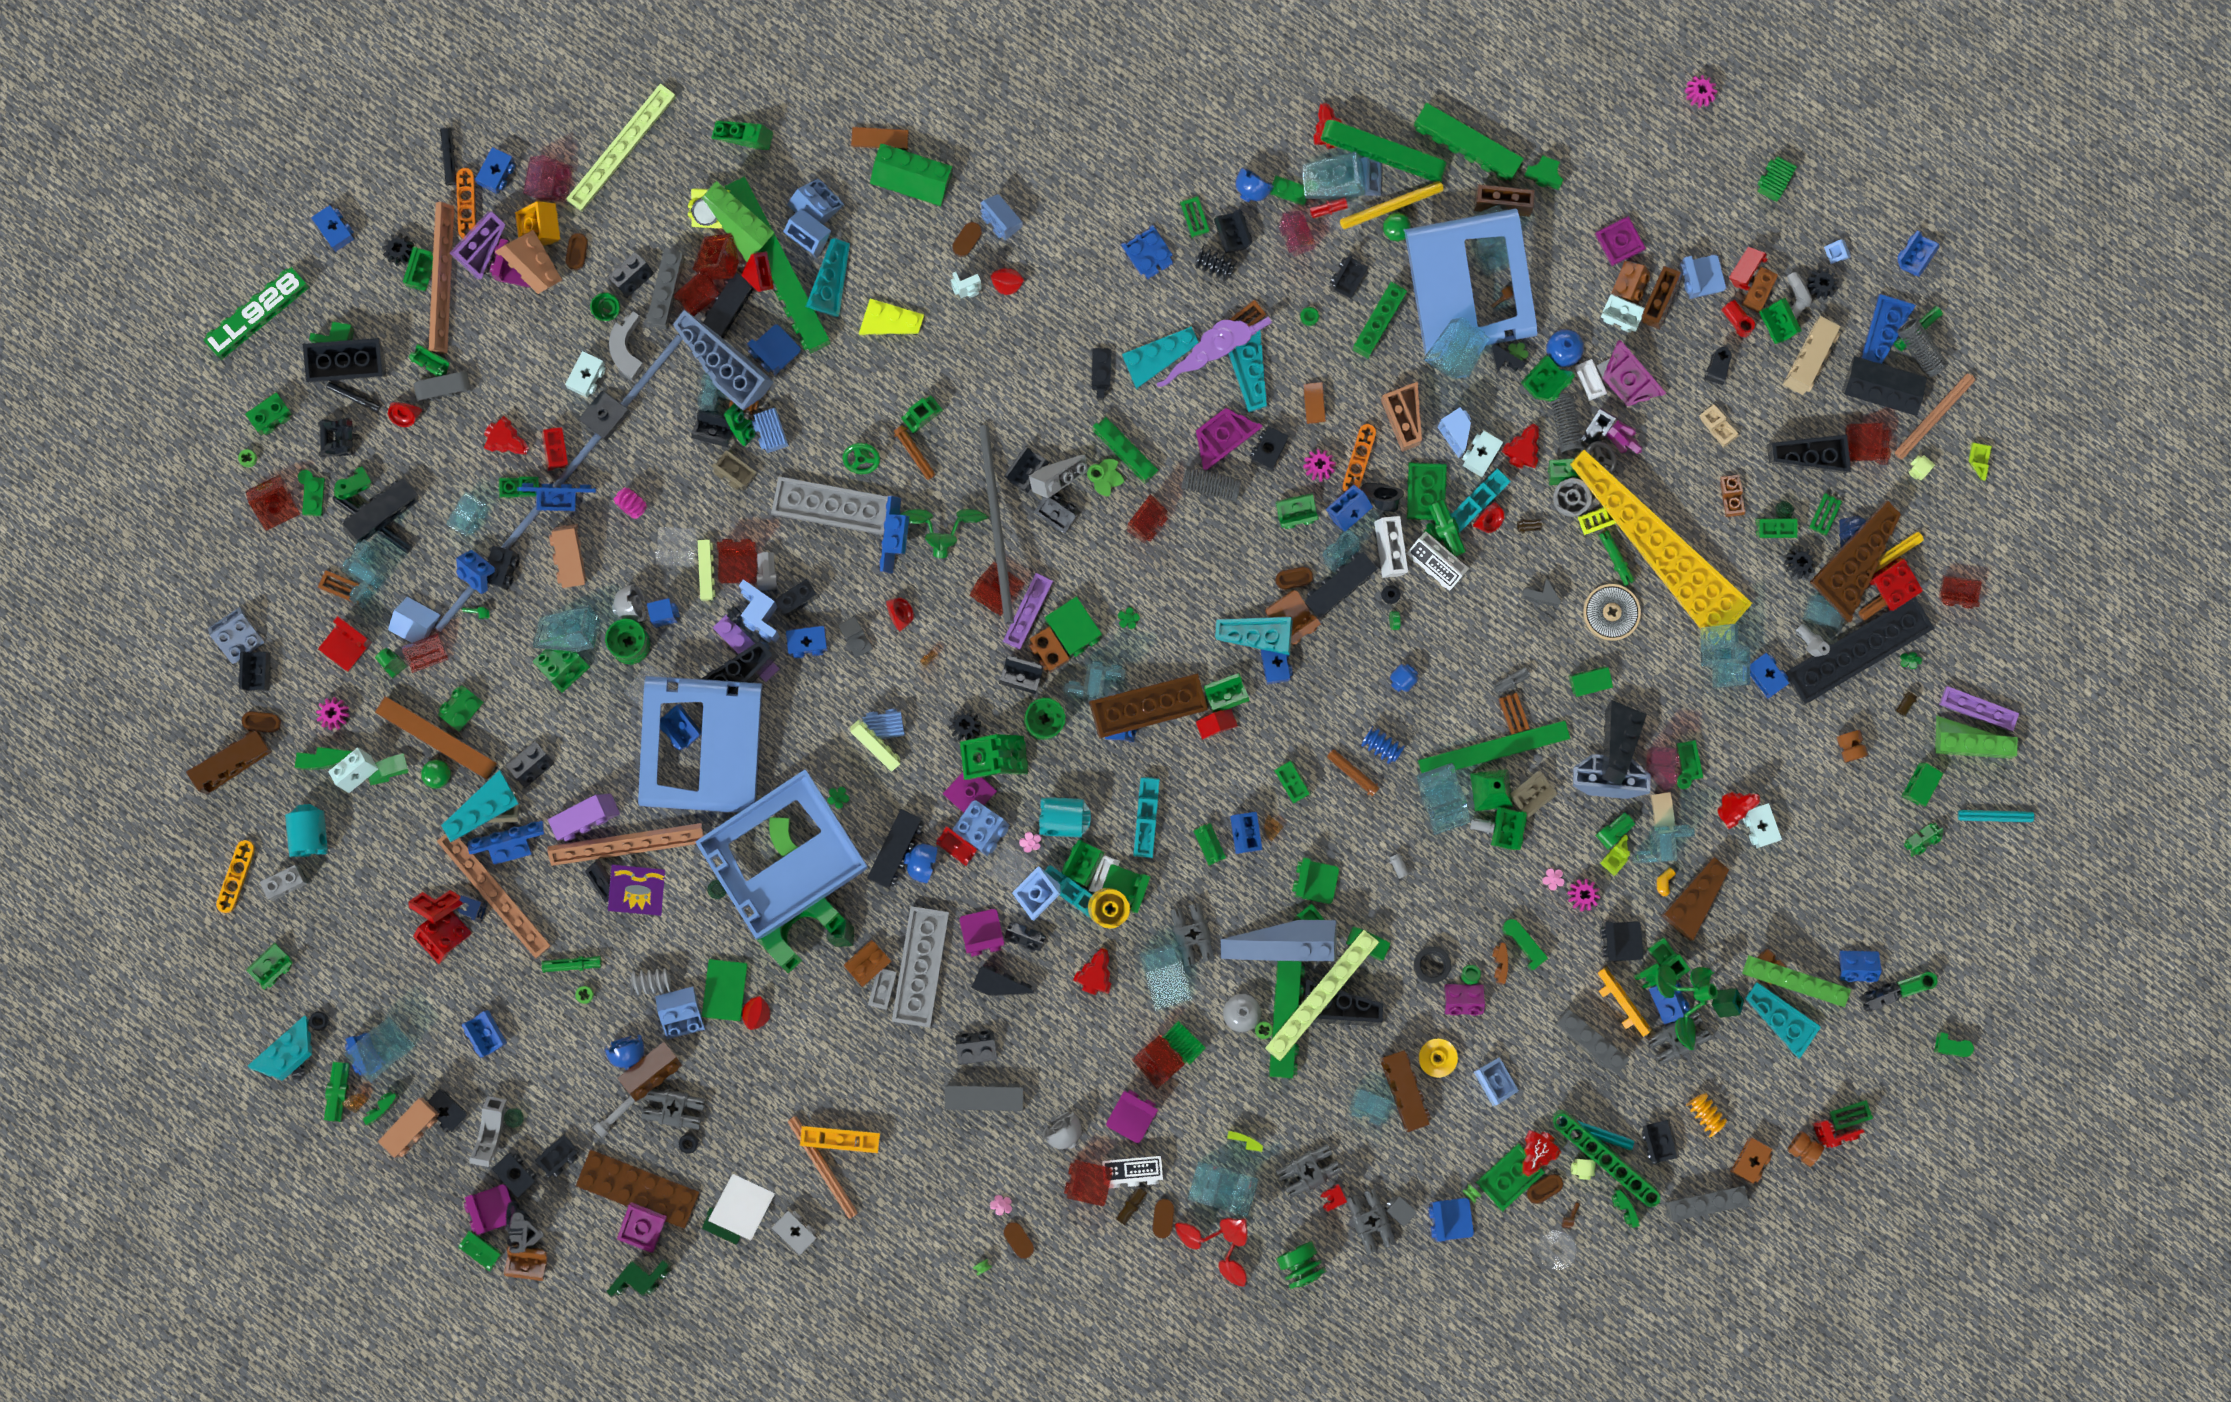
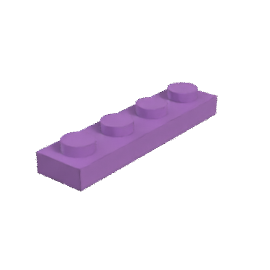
[1003,573,1053,650]
[713,614,780,682]
[1939,686,2019,732]

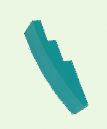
[1451,468,1511,533]
[1133,776,1160,858]
[1045,864,1111,927]

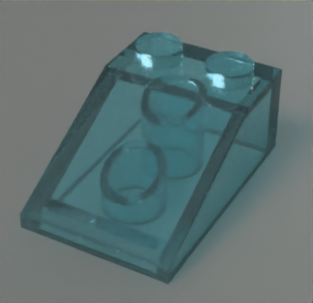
[1302,151,1366,199]
[533,605,600,652]
[1139,943,1192,1011]

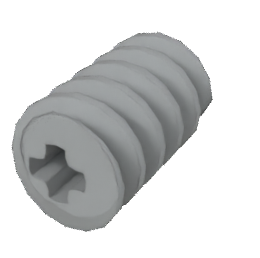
[630,968,671,996]

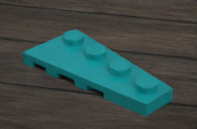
[806,238,850,317]
[1122,326,1199,390]
[1228,330,1267,413]
[1215,617,1293,655]
[441,770,519,842]
[1745,982,1821,1059]

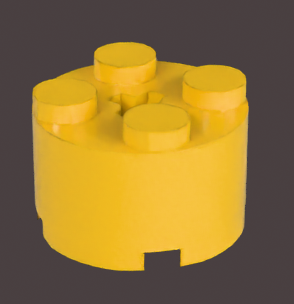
[1088,888,1130,929]

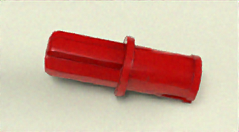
[1310,197,1348,218]

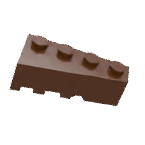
[186,731,272,795]
[1661,857,1729,941]
[1380,1050,1431,1133]

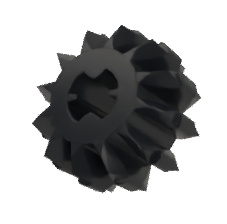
[382,233,414,266]
[1807,268,1839,300]
[1784,546,1817,579]
[949,709,981,741]

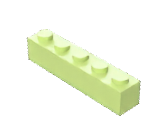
[698,540,715,601]
[850,720,900,772]

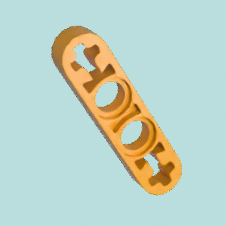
[216,840,255,913]

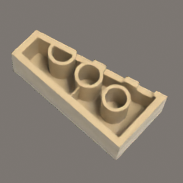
[1783,316,1840,395]

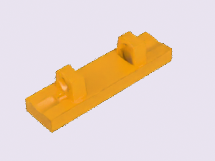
[1598,966,1652,1037]
[800,1126,880,1153]

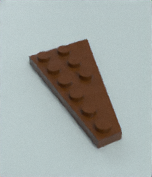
[1810,501,1901,623]

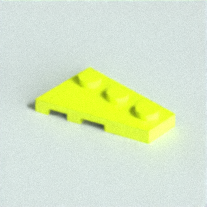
[859,299,924,335]

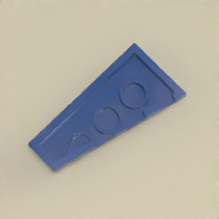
[1861,294,1916,364]

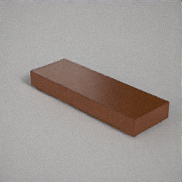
[851,127,909,150]

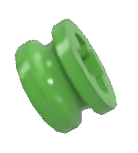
[238,449,257,467]
[575,986,594,1004]
[1255,1022,1273,1039]
[1462,1184,1481,1203]
[973,1258,992,1276]

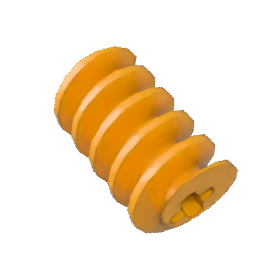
[1686,1093,1727,1137]

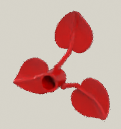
[1175,1218,1248,1287]

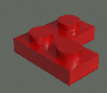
[408,890,464,923]

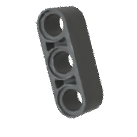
[413,372,471,403]

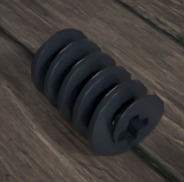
[1196,245,1238,282]

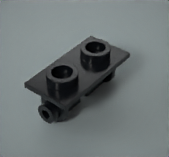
[1004,922,1046,951]
[1859,983,1902,1012]

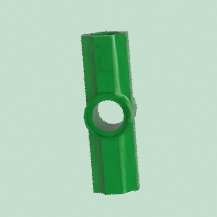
[1428,499,1466,557]
[324,1062,351,1122]

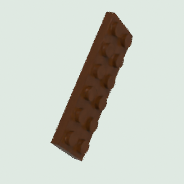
[1089,673,1208,739]
[576,1149,700,1229]

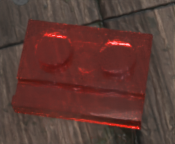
[401,633,449,673]

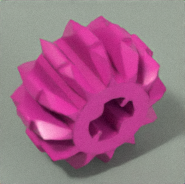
[1685,75,1717,108]
[1303,449,1336,482]
[614,487,647,519]
[316,697,350,730]
[1567,879,1601,912]

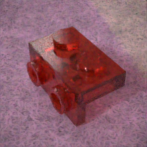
[674,272,720,317]
[1939,575,1982,609]

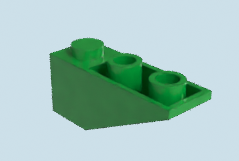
[711,121,774,150]

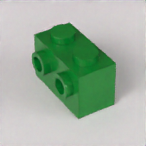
[245,392,293,436]

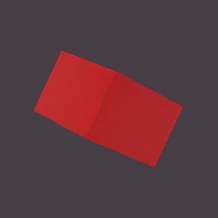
[741,251,774,292]
[1195,709,1238,740]

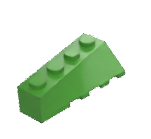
[701,181,774,262]
[1935,716,2018,759]

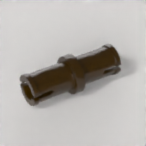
[1115,1186,1148,1226]

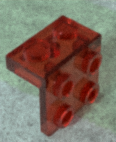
[1846,423,1892,465]
[717,539,757,584]
[1064,1160,1113,1206]

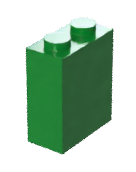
[1045,596,1102,658]

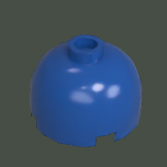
[1235,167,1274,202]
[1546,329,1584,367]
[904,844,937,884]
[604,1035,645,1070]

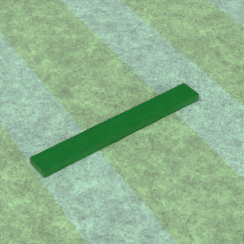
[1418,721,1571,779]

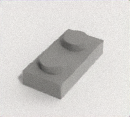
[868,969,897,1010]

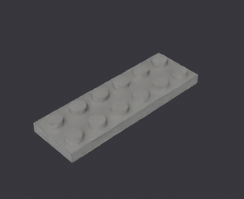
[771,477,888,535]
[892,906,949,1028]

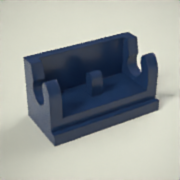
[458,895,487,923]

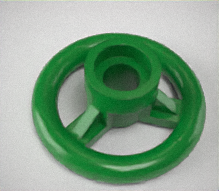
[842,443,880,474]

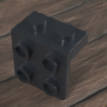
[1600,921,1644,962]

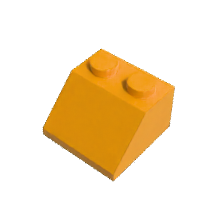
[515,201,560,246]

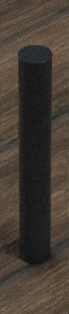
[326,382,381,412]

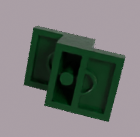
[606,1259,673,1297]

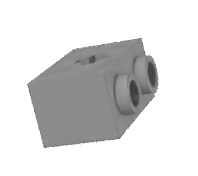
[260,865,308,901]
[772,1210,817,1255]

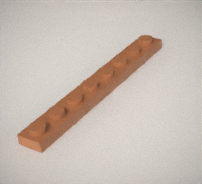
[429,202,454,354]
[548,823,704,866]
[437,834,551,959]

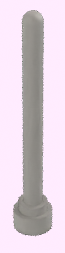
[592,1096,635,1138]

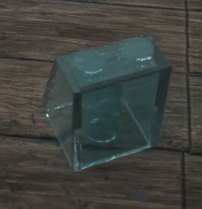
[1423,317,1489,379]

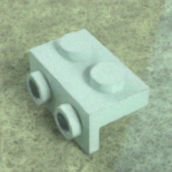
[951,272,982,298]
[1601,294,1645,333]

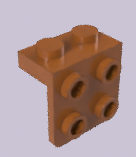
[1265,590,1321,645]

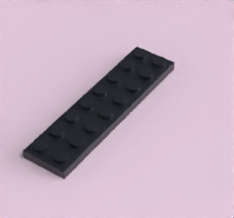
[1785,597,1935,705]

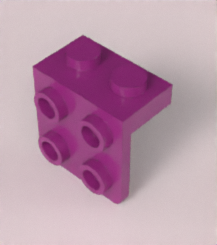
[490,239,531,288]
[959,909,1005,957]
[1106,1089,1158,1143]
[463,1184,512,1235]

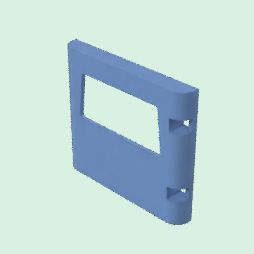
[1404,209,1537,357]
[638,676,762,813]
[695,769,868,940]

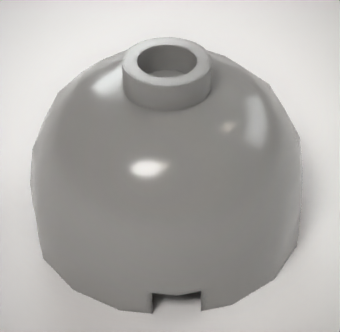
[1553,478,1592,517]
[612,584,648,623]
[1223,994,1261,1032]
[1042,1112,1082,1149]

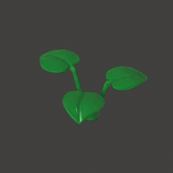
[899,509,989,558]
[1656,966,1718,1051]

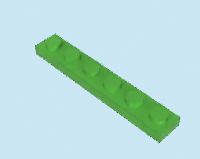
[1742,955,1851,1007]

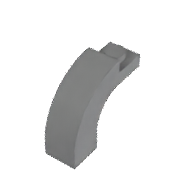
[609,311,645,382]
[470,1096,507,1167]

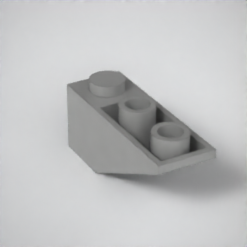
[1029,455,1088,498]

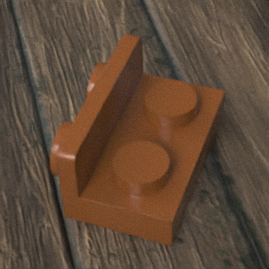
[844,940,892,987]

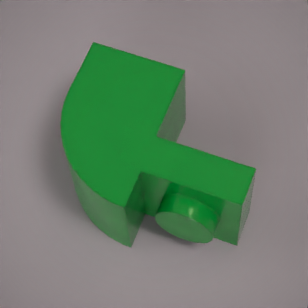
[309,322,354,343]
[1647,937,1691,980]

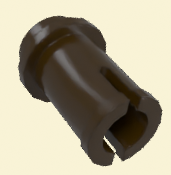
[1517,519,1542,534]
[1895,691,1917,717]

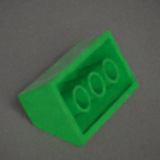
[870,143,953,206]

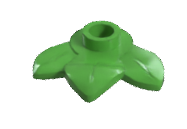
[1087,459,1124,497]

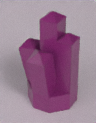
[1606,420,1642,454]

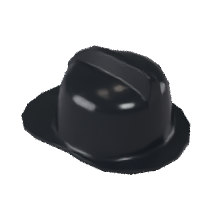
[1360,482,1404,512]

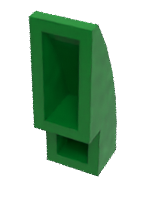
[294,747,353,770]

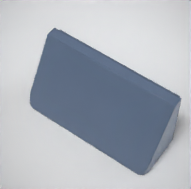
[1359,157,1382,196]

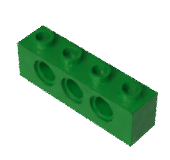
[1352,282,1407,359]

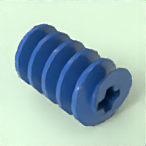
[1361,726,1405,764]

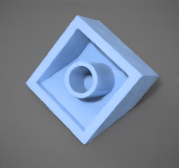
[1438,408,1471,458]

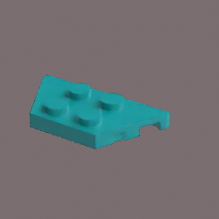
[248,1015,312,1081]

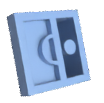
[739,580,780,643]

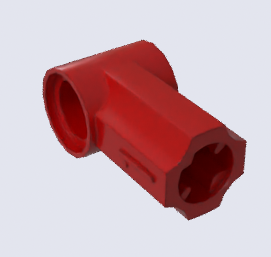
[1721,300,1755,337]

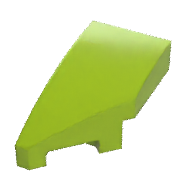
[1968,442,1992,481]
[1600,834,1630,876]
[1227,1131,1263,1152]

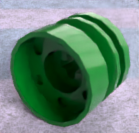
[605,619,651,665]
[1024,698,1066,740]
[1275,1241,1327,1289]

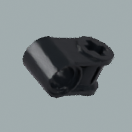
[1704,347,1732,385]

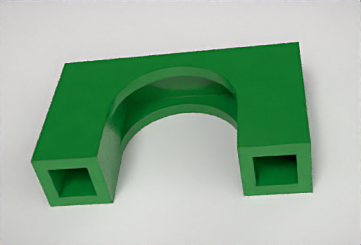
[754,898,845,974]

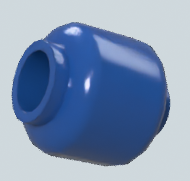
[1390,663,1418,692]

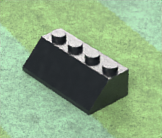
[303,338,387,383]
[1842,356,1927,416]

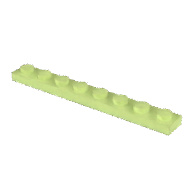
[566,84,676,212]
[1265,930,1379,1061]

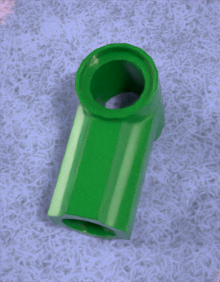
[1595,812,1636,850]
[1896,972,1938,998]

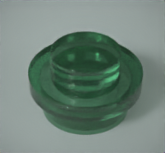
[1775,501,1794,519]
[707,880,727,899]
[504,1108,524,1128]

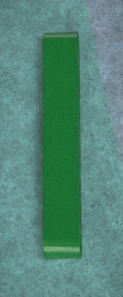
[1321,120,1447,182]
[1552,1110,1661,1207]

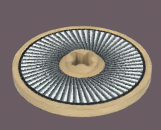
[1583,584,1641,641]

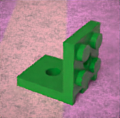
[960,734,1028,780]

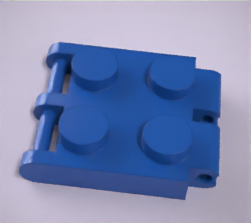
[1121,225,1173,279]

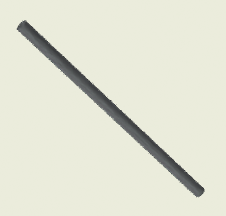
[979,425,1014,625]

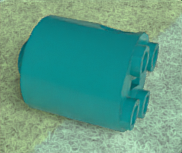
[1039,797,1091,838]
[285,804,328,857]

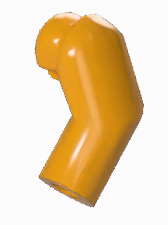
[1656,867,1676,896]

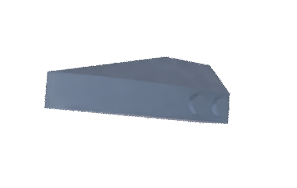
[673,310,774,410]
[1221,920,1337,961]

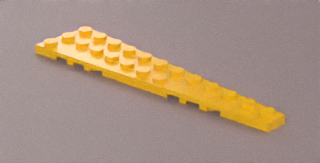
[1570,450,1752,646]

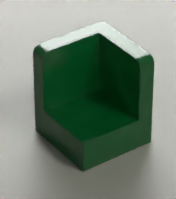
[827,919,854,947]
[1711,988,1745,1018]

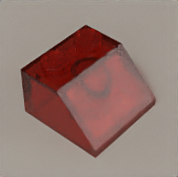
[693,234,739,281]
[245,474,300,531]
[1127,494,1168,544]
[969,562,1025,616]
[1132,1035,1185,1089]

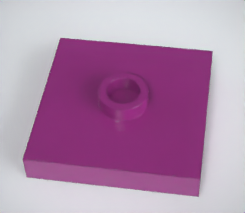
[1595,216,1646,267]
[943,772,997,813]
[617,1202,667,1253]

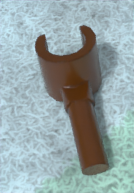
[1490,286,1513,309]
[1562,1203,1580,1229]

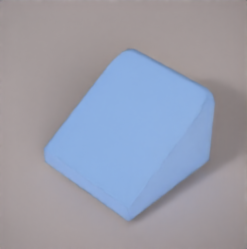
[1824,239,1851,264]

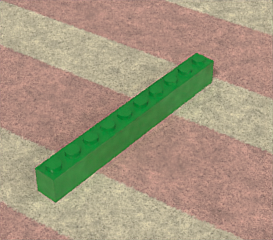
[724,176,831,354]

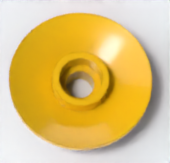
[1419,1039,1458,1078]

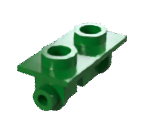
[409,344,450,377]
[1193,823,1226,866]
[1904,823,1943,857]

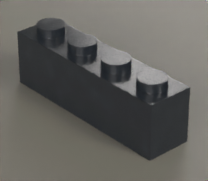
[703,272,755,339]
[342,478,419,547]
[867,809,924,889]

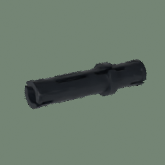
[440,128,457,186]

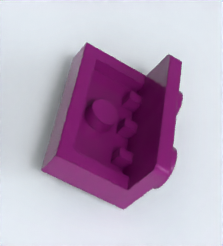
[1444,984,1485,1016]

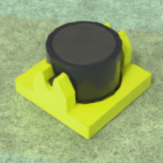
[688,188,730,229]

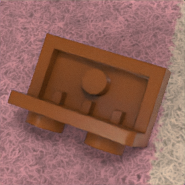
[1611,261,1650,305]
[504,1245,548,1281]

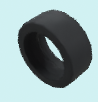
[1414,947,1451,984]

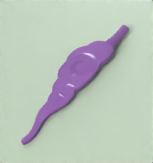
[1157,316,1272,387]

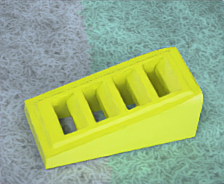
[1578,507,1617,535]

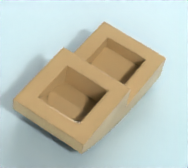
[1699,405,1738,448]
[1650,792,1675,834]

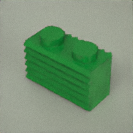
[1757,156,1797,202]
[1162,1021,1206,1065]

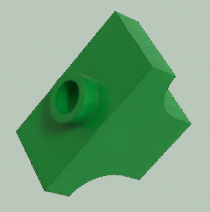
[1524,155,1563,190]
[901,396,943,434]

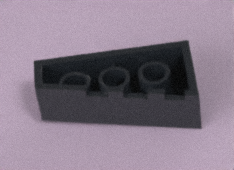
[1767,434,1851,474]
[1305,551,1381,618]
[699,641,779,694]
[1602,700,1647,786]
[1304,980,1383,1027]

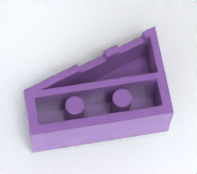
[450,211,505,279]
[548,794,620,842]

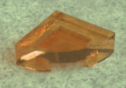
[920,650,938,668]
[1264,815,1283,842]
[342,1094,369,1113]

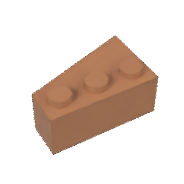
[495,230,562,294]
[1381,382,1422,452]
[549,523,586,588]
[378,1098,439,1158]

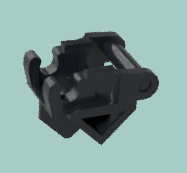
[318,418,362,457]
[505,1201,544,1253]

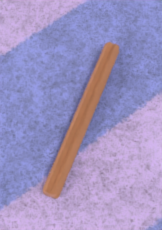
[1894,374,1975,459]
[788,1116,858,1219]

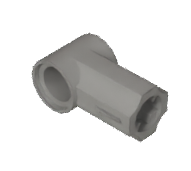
[757,552,778,591]

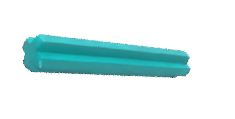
[1957,810,2035,822]
[1559,1116,1634,1150]

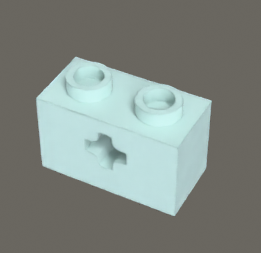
[565,351,606,398]
[1462,431,1503,477]
[328,748,378,793]
[1743,803,1782,848]

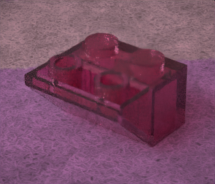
[523,155,573,203]
[1278,210,1316,257]
[1646,747,1679,791]

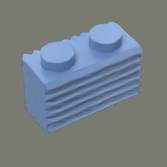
[752,408,789,453]
[862,709,905,739]

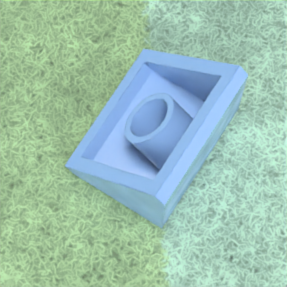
[388,597,441,648]
[1012,866,1061,920]
[1474,1057,1519,1106]

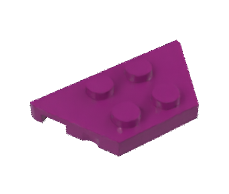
[1602,340,1666,407]
[1196,408,1263,472]

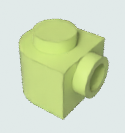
[1909,455,1935,480]
[1571,1159,1596,1180]

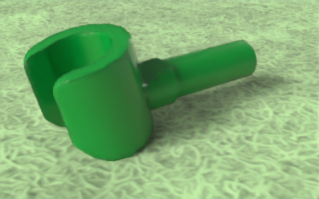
[462,607,490,619]

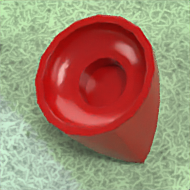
[990,268,1024,295]
[388,402,423,427]
[1473,501,1505,533]
[886,597,914,632]
[742,996,770,1030]

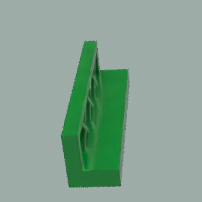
[1092,417,1159,484]

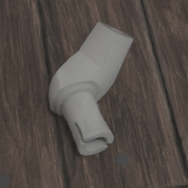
[1787,272,1812,320]
[1795,623,1830,657]

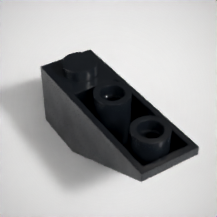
[971,965,1034,996]

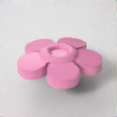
[1019,832,1041,853]
[1542,868,1564,890]
[990,1195,1012,1215]

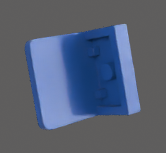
[747,324,801,375]
[1428,1198,1474,1242]

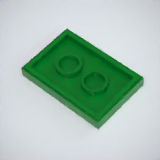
[1407,462,1447,520]
[702,959,748,1022]
[1476,1143,1545,1212]

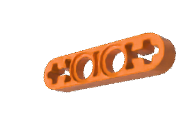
[456,168,476,239]
[1342,424,1376,493]

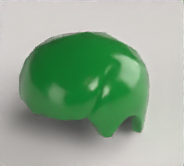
[1383,213,1411,242]
[590,293,621,321]
[421,760,451,789]

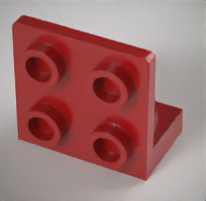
[1869,558,1923,611]
[318,616,372,672]
[413,912,472,964]
[1812,1120,1865,1148]

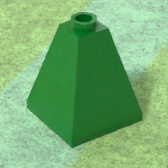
[1470,769,1513,811]

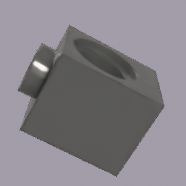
[1385,1196,1417,1227]

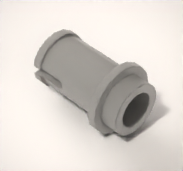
[1470,817,1495,834]
[1389,853,1410,879]

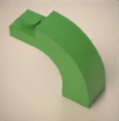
[769,817,798,857]

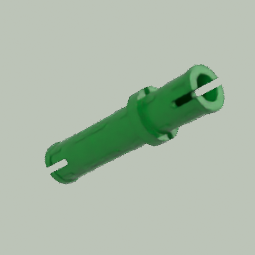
[1894,306,1943,352]
[1598,530,1635,586]
[542,956,602,973]

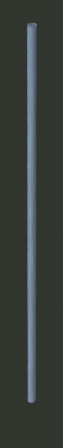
[435,334,683,632]

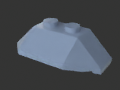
[1573,754,1651,799]

